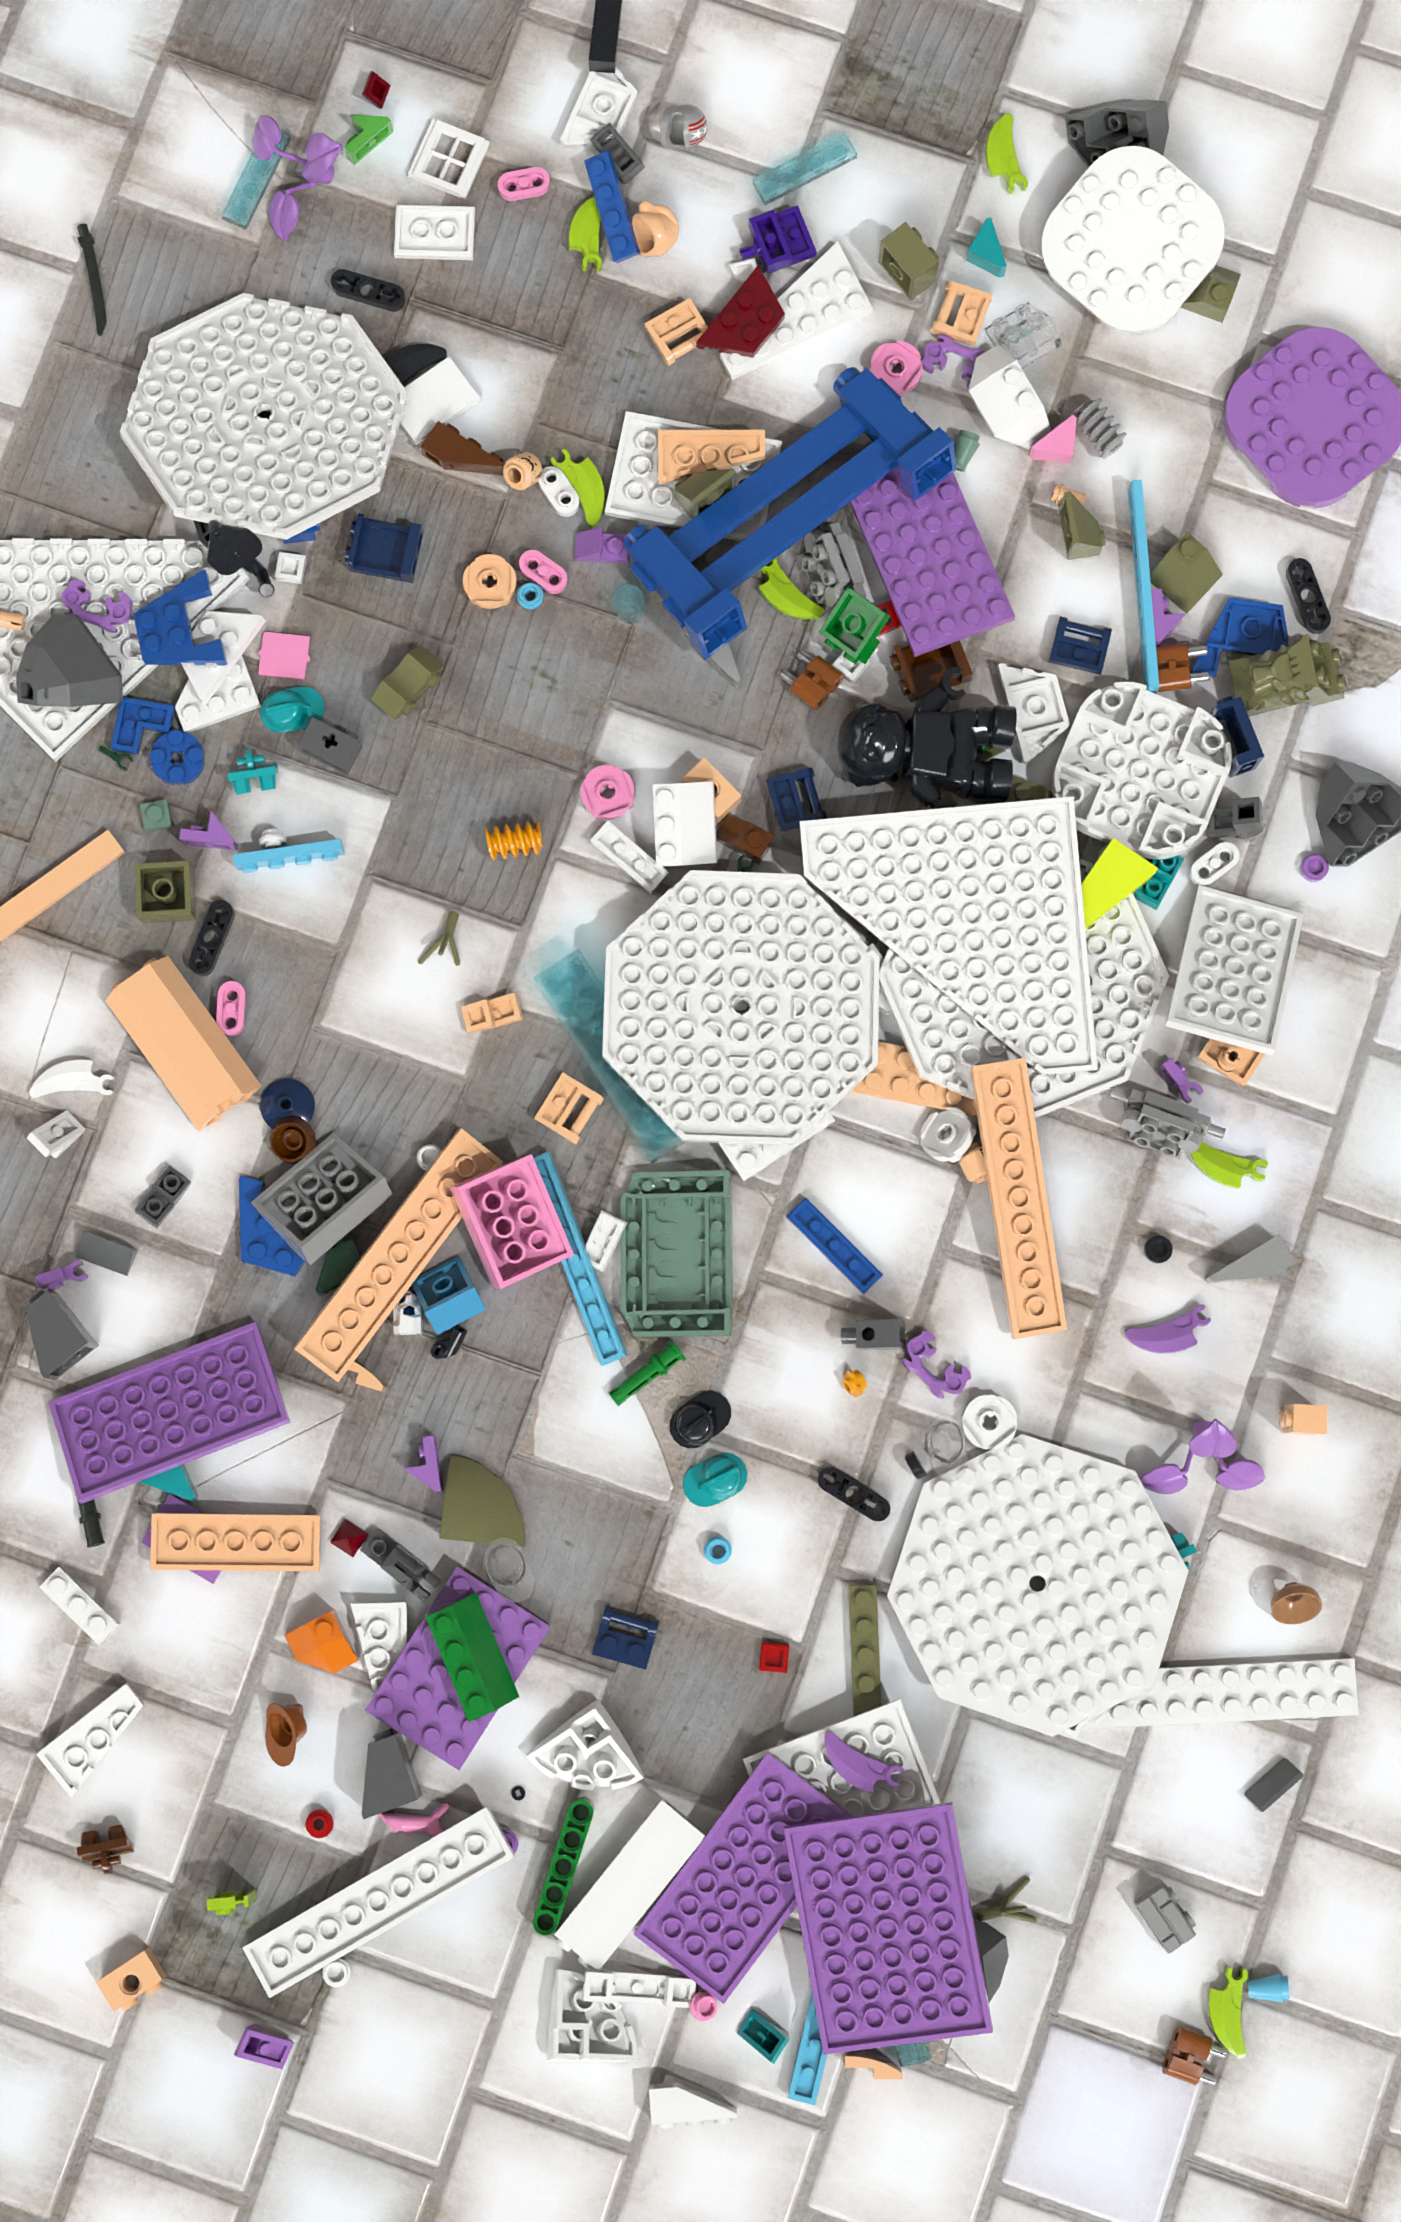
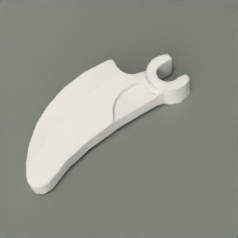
[29,1059,115,1098]

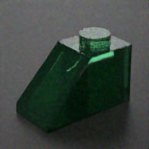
[315,1238,362,1296]

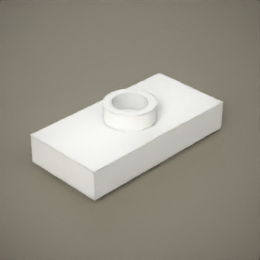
[585,1210,628,1272]

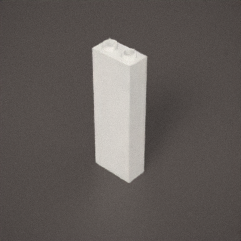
[554,1798,706,1971]

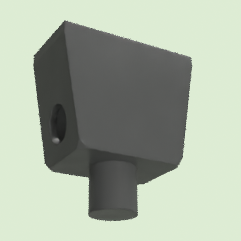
[841,1319,906,1350]

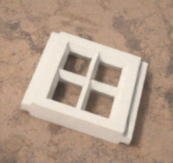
[408,119,490,199]

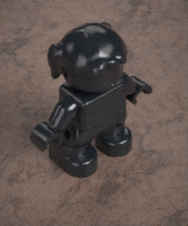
[837,667,1017,809]

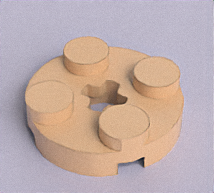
[463,554,517,609]

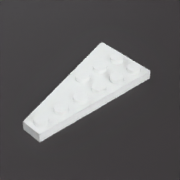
[720,241,873,380]

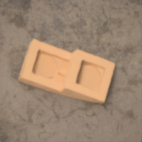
[461,993,524,1033]
[348,1362,386,1392]
[844,2051,903,2079]

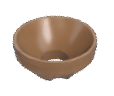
[1270,1582,1322,1625]

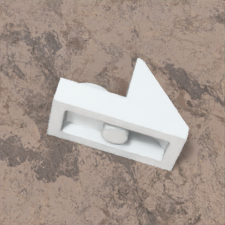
[27,1110,85,1158]

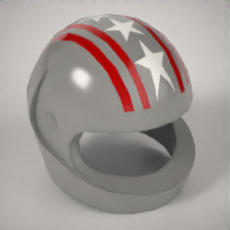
[660,104,707,150]

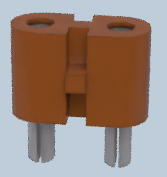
[1156,642,1210,692]
[780,650,844,710]
[1162,2026,1227,2086]

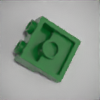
[818,587,890,664]

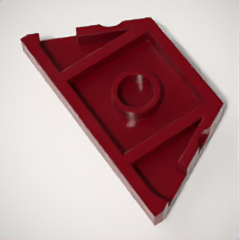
[696,267,785,358]

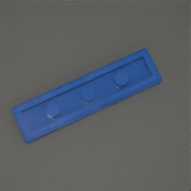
[786,1197,883,1295]

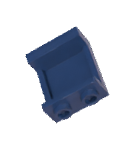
[345,514,424,583]
[1210,696,1264,778]

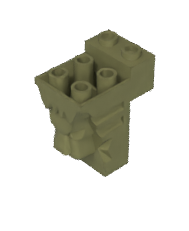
[1229,634,1347,717]

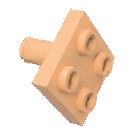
[1197,1038,1265,1088]

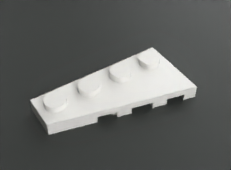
[351,1602,407,1694]
[36,1682,144,1798]

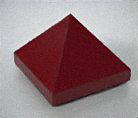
[362,71,391,109]
[330,1519,368,1558]

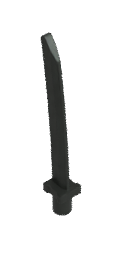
[77,224,107,336]

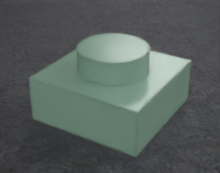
[140,799,173,833]

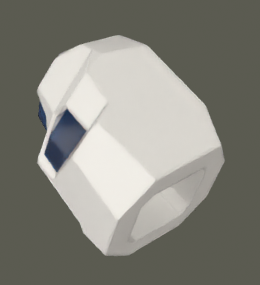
[393,1291,423,1335]

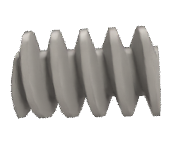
[1071,398,1127,459]

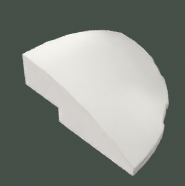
[527,1699,644,1790]
[547,1969,638,2062]

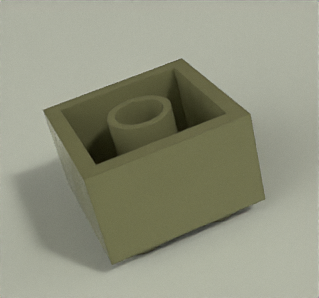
[878,222,939,301]
[134,861,196,923]

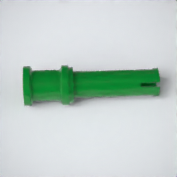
[608,1340,686,1406]

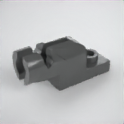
[360,1528,441,1602]

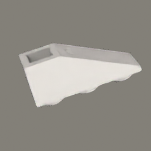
[649,2082,737,2129]

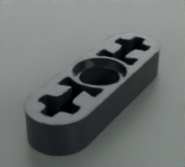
[331,269,406,312]
[1286,558,1331,634]
[189,900,235,976]
[818,1467,890,1521]

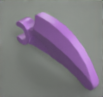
[1125,1305,1211,1354]
[824,1731,905,1793]

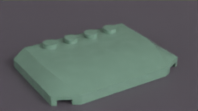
[620,1170,733,1338]

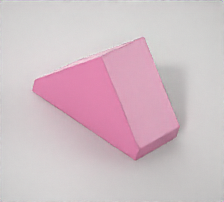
[1029,415,1077,463]

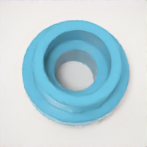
[517,583,544,610]
[704,1536,732,1564]

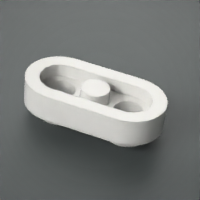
[538,466,580,517]
[1190,842,1240,886]

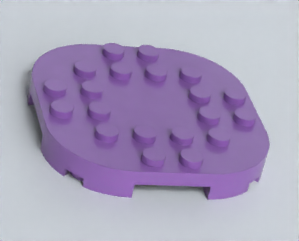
[1223,327,1401,508]

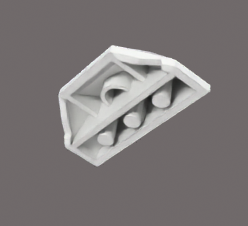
[968,345,1051,450]

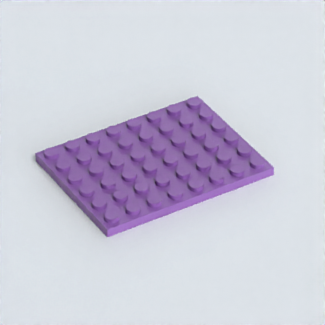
[784,1802,993,2055]

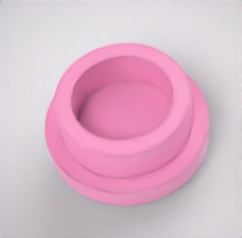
[690,1991,717,2021]

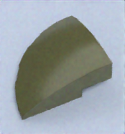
[439,1455,525,1547]

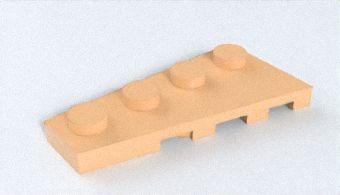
[658,430,765,485]

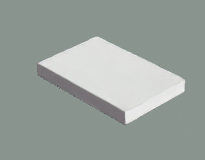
[394,204,475,260]
[400,357,481,445]

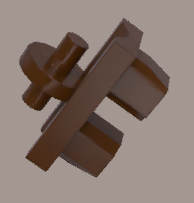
[77,1825,134,1875]

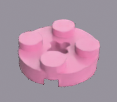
[870,341,923,397]
[581,765,635,820]

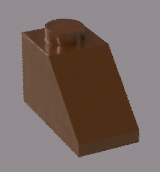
[716,815,774,865]

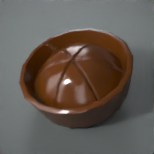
[269,1117,316,1164]

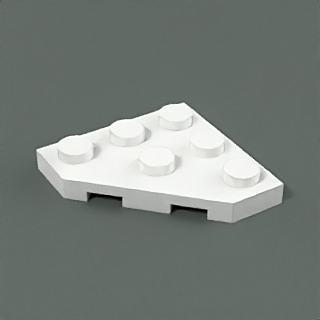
[175,655,261,733]

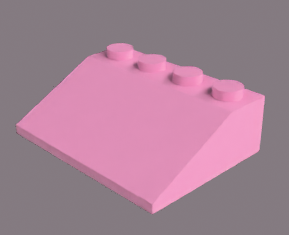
[450,1154,574,1289]

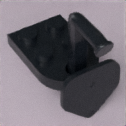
[193,520,275,597]

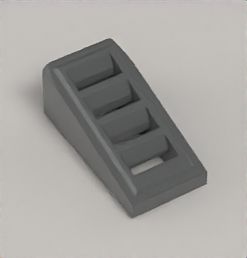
[590,122,645,184]

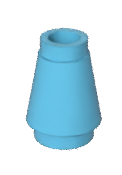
[1248,1973,1290,2002]

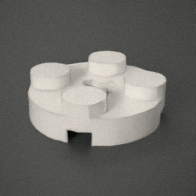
[920,1107,976,1162]
[961,1395,1017,1450]

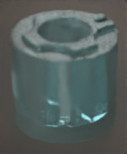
[613,585,647,624]
[895,2041,932,2067]

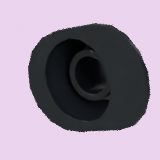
[670,1391,731,1449]

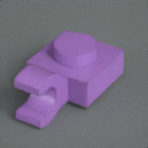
[1159,1058,1203,1104]
[35,1260,88,1291]

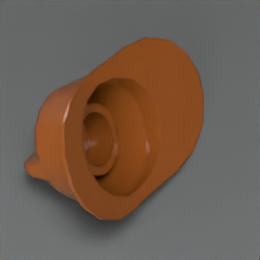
[265,1703,307,1767]

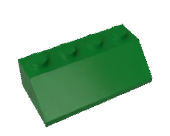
[425,1593,520,1722]

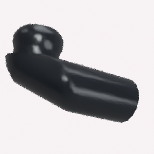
[430,1326,467,1359]

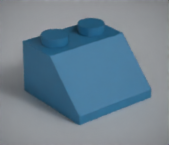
[412,1256,486,1335]

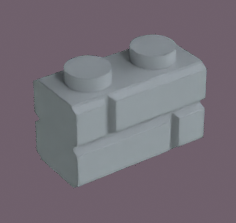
[1133,1884,1196,1954]

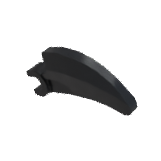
[384,344,448,385]

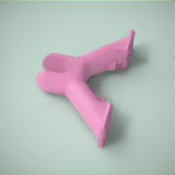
[379,1803,464,1838]

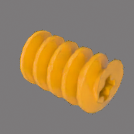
[485,820,543,860]

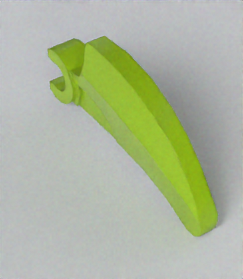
[985,113,1028,194]
[568,196,602,272]
[550,449,605,527]
[759,557,824,619]
[1189,1141,1269,1189]
[1208,1966,1248,2058]

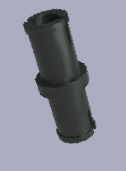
[75,1493,105,1548]

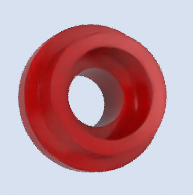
[305,1809,334,1838]

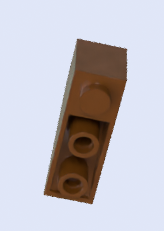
[420,421,504,476]

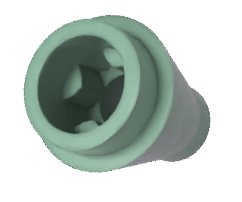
[954,430,980,472]

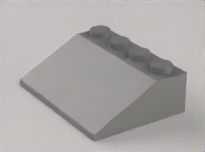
[251,1132,393,1265]

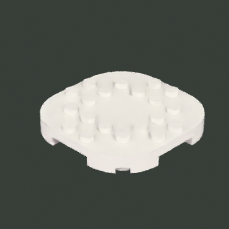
[1042,146,1225,334]
[1051,682,1232,859]

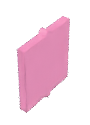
[258,632,311,680]

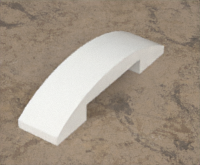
[582,1971,696,2008]

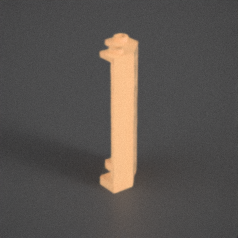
[105,956,261,1131]

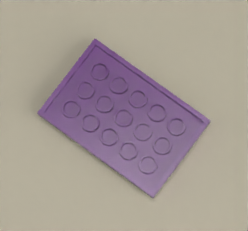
[365,1566,551,1770]

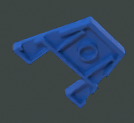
[133,570,228,666]
[1191,597,1289,678]
[239,1176,305,1277]

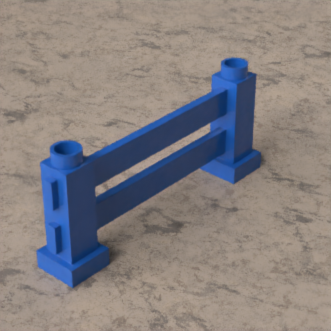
[624,367,957,660]

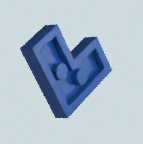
[111,697,175,755]

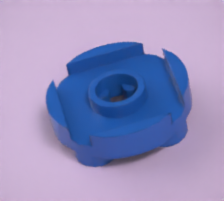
[149,730,205,785]

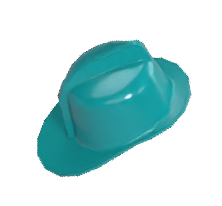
[260,687,324,733]
[683,1453,748,1507]

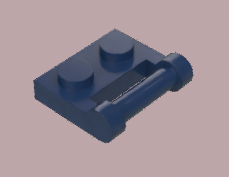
[1049,616,1112,675]
[766,768,828,832]
[592,1606,659,1670]

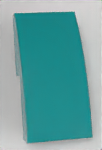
[1134,855,1184,910]

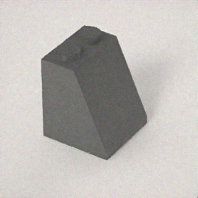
[25,1291,99,1380]
[362,1728,422,1820]

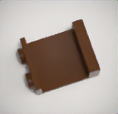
[889,641,973,702]

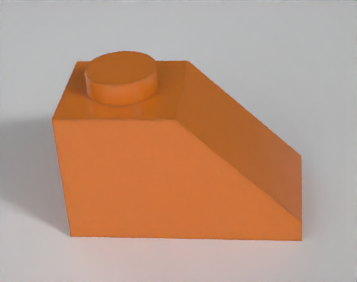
[285,1610,359,1673]

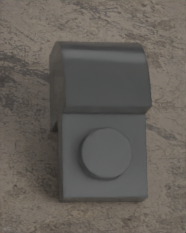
[1209,796,1263,839]

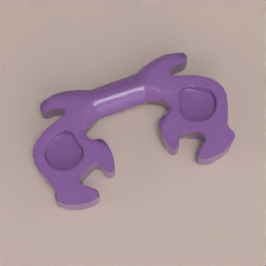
[922,334,986,389]
[61,579,133,633]
[902,1331,971,1399]

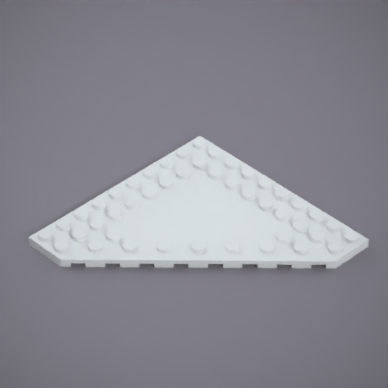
[0,538,250,762]
[800,796,1098,1075]

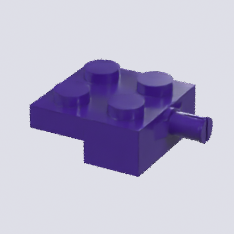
[739,205,817,274]

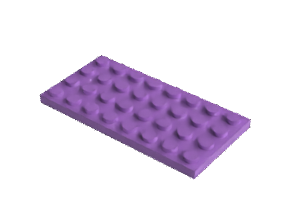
[849,467,1015,657]
[48,1321,291,1504]
[633,1751,853,2004]

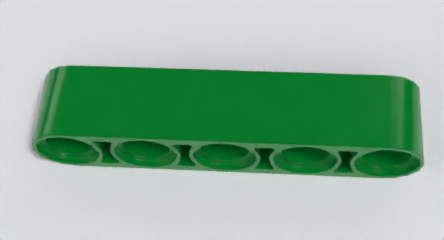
[533,1797,594,1936]

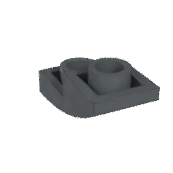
[135,1165,191,1229]

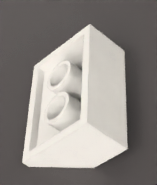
[652,781,718,866]

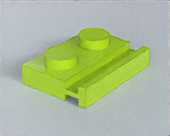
[206,1889,257,1915]

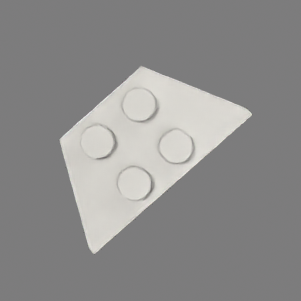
[560,67,638,145]
[181,611,266,704]
[997,663,1070,764]

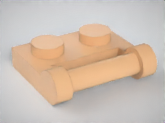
[930,281,993,346]
[644,298,708,366]
[534,1072,605,1145]

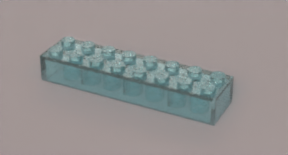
[533,949,686,1164]

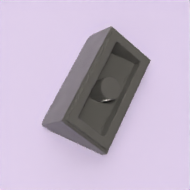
[76,1230,137,1276]
[1244,1758,1303,1812]

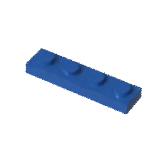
[584,151,641,263]

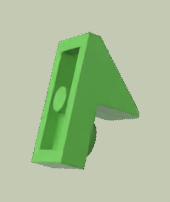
[345,115,393,165]

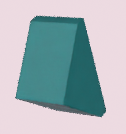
[966,218,1007,278]
[140,1464,198,1501]
[737,2009,790,2064]

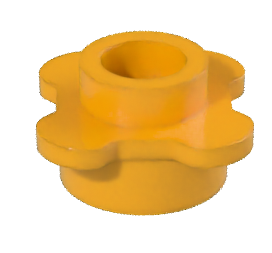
[842,1370,867,1398]

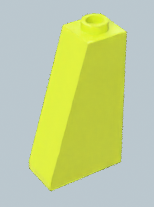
[1081,838,1158,931]

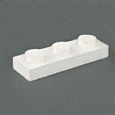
[590,821,669,894]
[40,1566,120,1645]

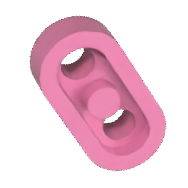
[498,167,550,201]
[519,550,568,594]
[216,981,246,1036]

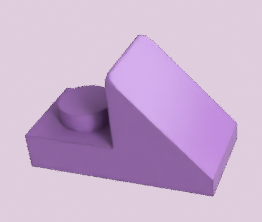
[575,527,629,564]
[1151,589,1185,646]
[179,811,238,851]
[404,1436,443,1492]
[234,2024,294,2069]

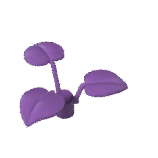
[252,115,343,241]
[1139,1418,1265,1494]

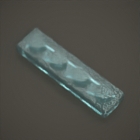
[221,130,291,230]
[753,132,857,206]

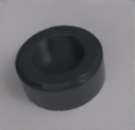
[1144,1236,1173,1264]
[904,1451,927,1479]

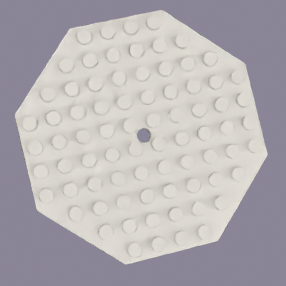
[120,293,408,540]
[879,859,1169,1118]
[602,870,880,1145]
[887,1434,1188,1737]

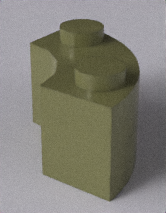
[371,645,445,720]

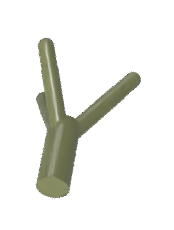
[418,911,460,966]
[976,1877,1037,1923]

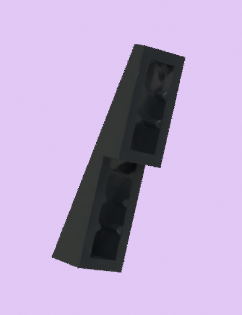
[588,0,623,73]

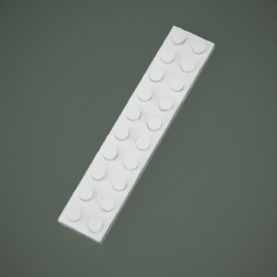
[1082,1658,1359,1729]
[243,1806,515,1998]

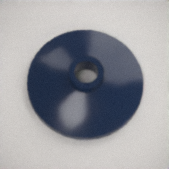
[260,1079,315,1133]

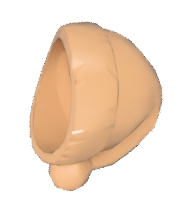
[631,200,679,257]

